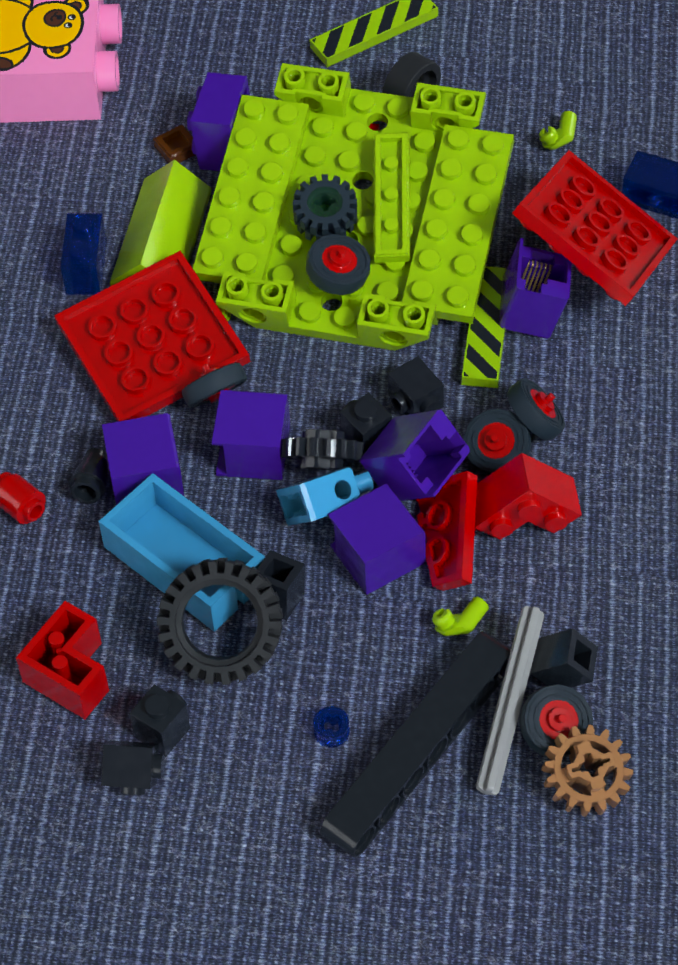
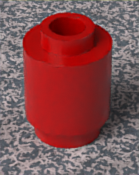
[0,472,46,524]

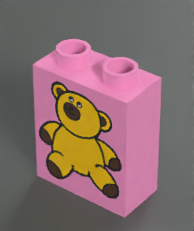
[0,0,122,123]

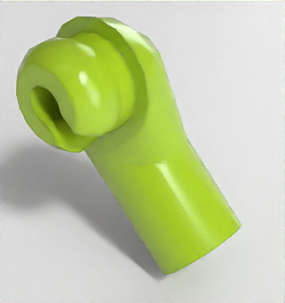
[539,111,577,150]
[432,597,489,636]

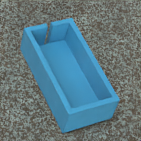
[98,473,265,632]

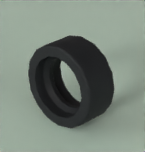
[382,52,441,98]

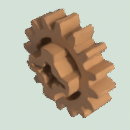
[541,725,633,817]

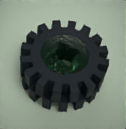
[293,174,357,241]

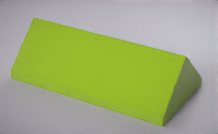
[110,159,211,286]

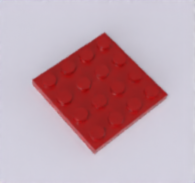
[512,150,678,306]
[54,250,251,422]

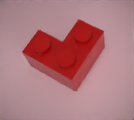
[475,453,582,540]
[16,601,109,720]

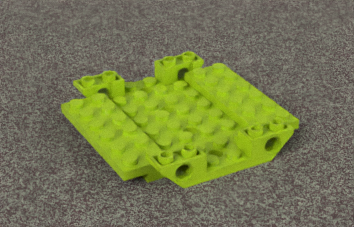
[193,63,514,351]

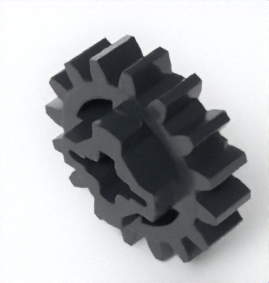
[281,429,364,471]

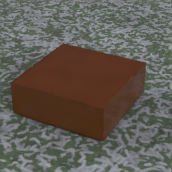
[153,124,194,163]

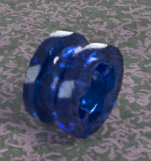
[313,706,350,748]

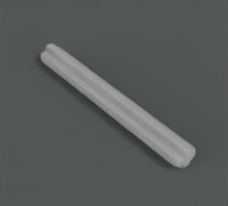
[476,606,544,796]

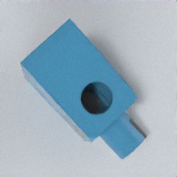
[276,467,373,526]

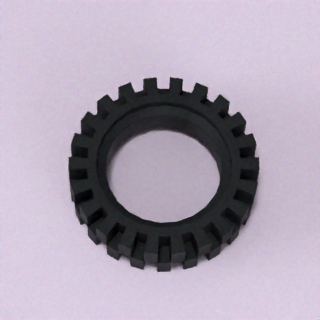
[157,558,283,685]

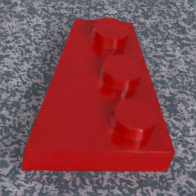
[415,471,478,591]

